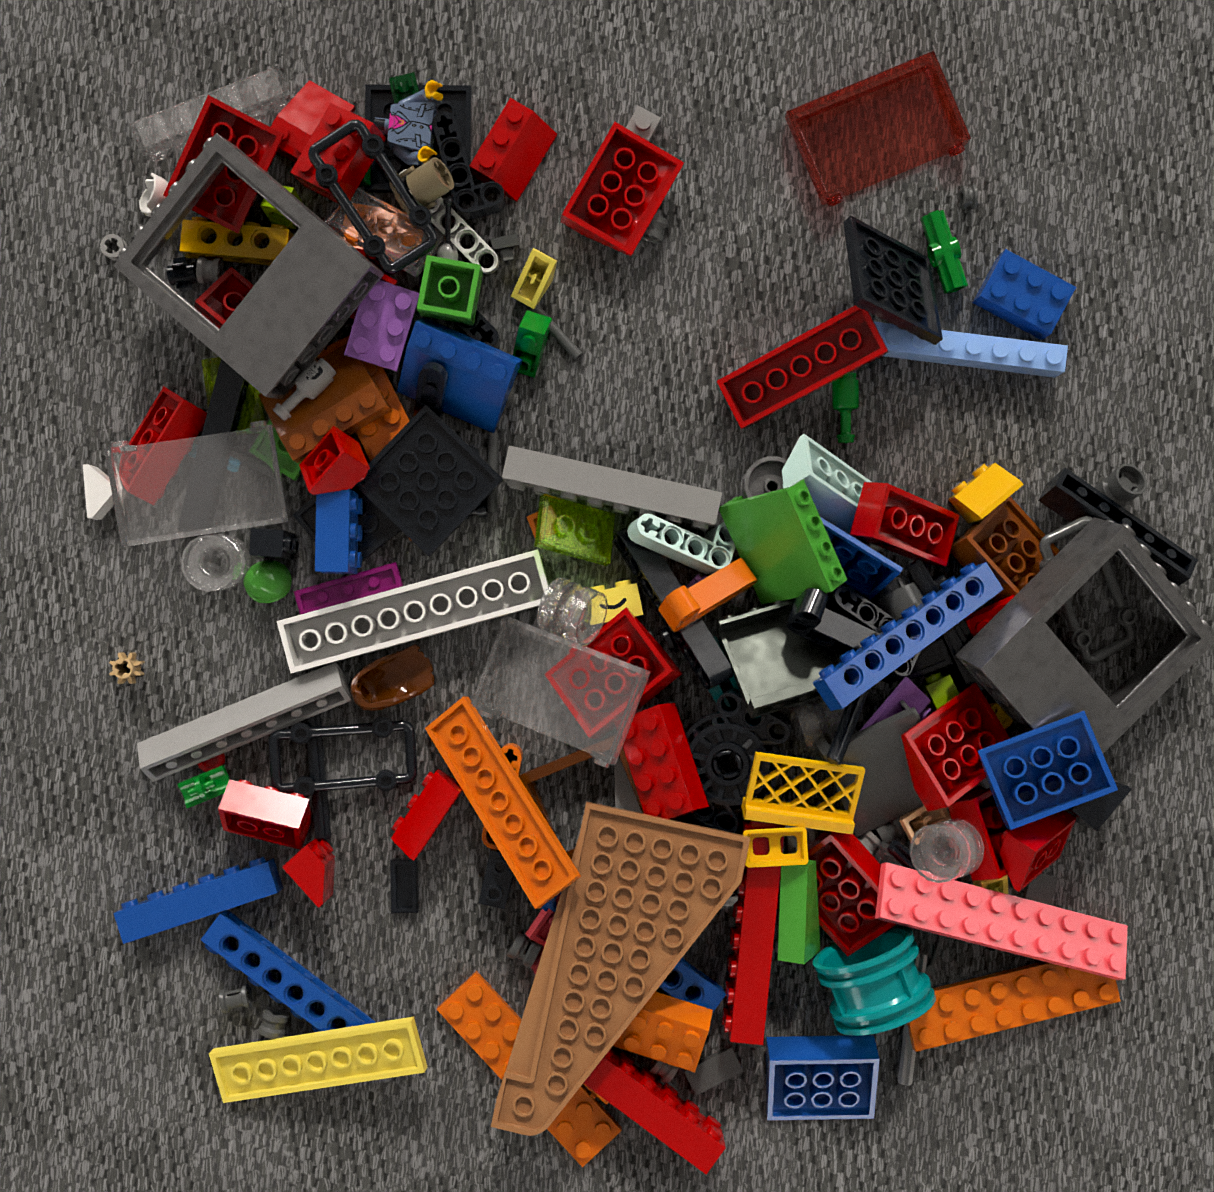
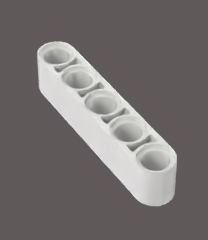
[399,169,500,274]

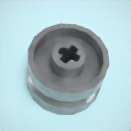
[738,456,787,499]

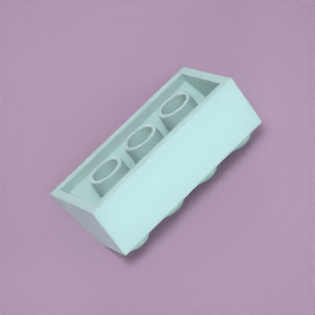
[782,434,871,538]

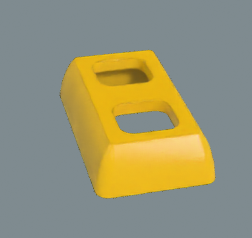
[743,827,808,868]

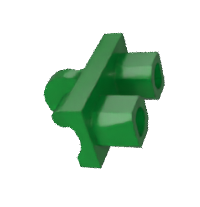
[177,765,230,809]

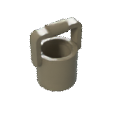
[389,157,454,216]

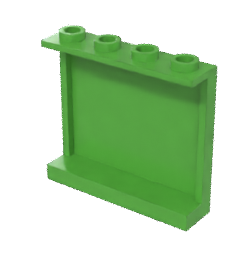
[719,479,847,604]

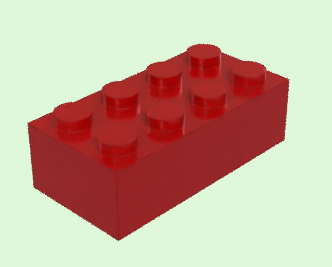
[850,482,960,567]
[615,703,709,820]

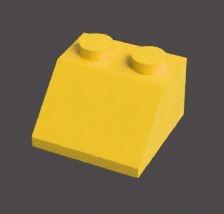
[948,463,1024,523]

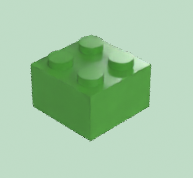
[417,255,483,326]

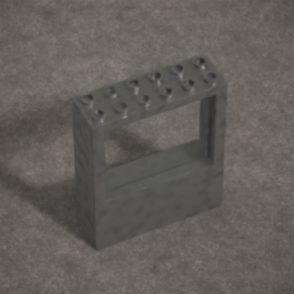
[113,133,384,400]
[955,517,1214,753]

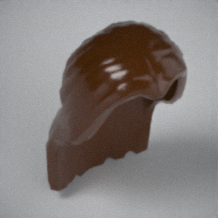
[350,644,434,711]

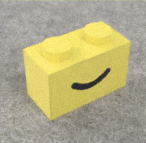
[584,579,643,626]

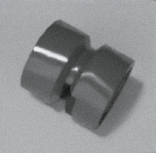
[1095,464,1147,508]

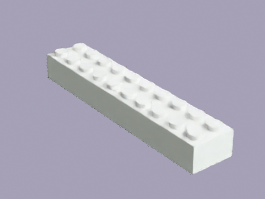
[277,549,553,673]

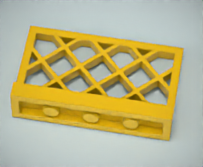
[741,751,865,834]

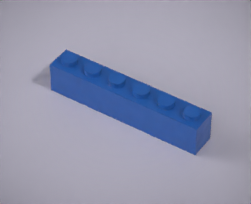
[113,856,283,944]

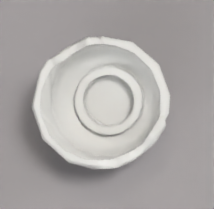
[139,173,169,217]

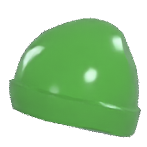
[244,560,292,603]

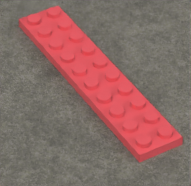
[875,862,1128,980]

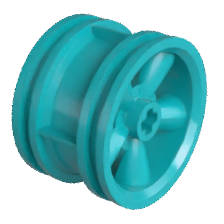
[813,925,936,1036]

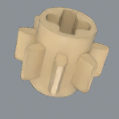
[109,652,145,684]

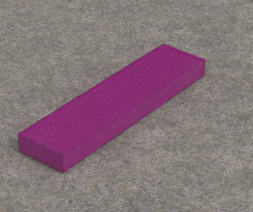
[293,562,403,615]

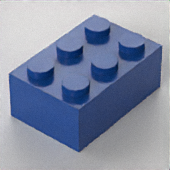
[972,249,1076,340]
[315,489,363,574]

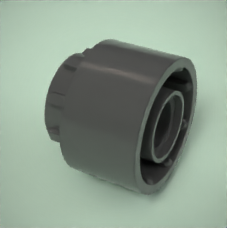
[876,575,924,620]

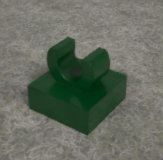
[389,72,419,104]

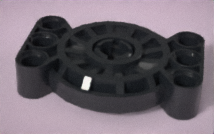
[686,688,792,833]

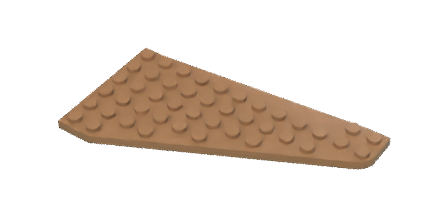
[491,802,750,1136]

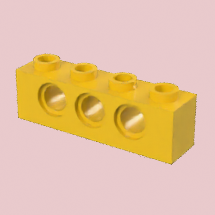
[179,217,294,265]

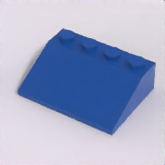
[397,317,522,433]
[820,517,903,599]
[977,711,1118,830]
[766,1035,880,1120]

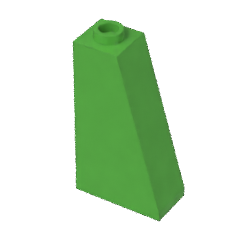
[778,859,820,964]

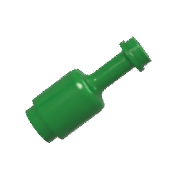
[832,373,859,443]

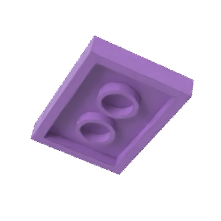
[344,280,419,372]

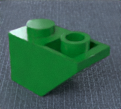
[513,310,552,378]

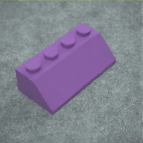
[860,677,932,731]

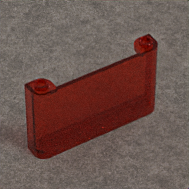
[785,51,971,207]

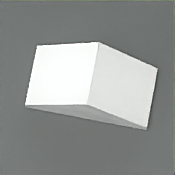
[83,464,125,520]

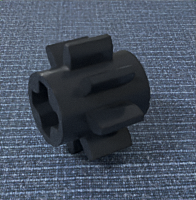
[167,257,198,292]

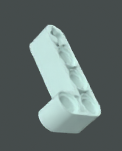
[627,514,735,575]

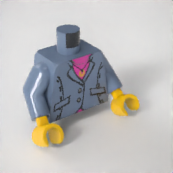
[374,80,443,166]

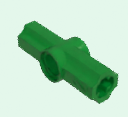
[920,210,968,294]

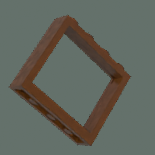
[519,734,644,859]

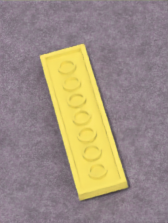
[209,1017,427,1103]

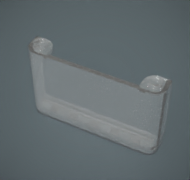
[104,421,289,547]
[471,615,651,768]

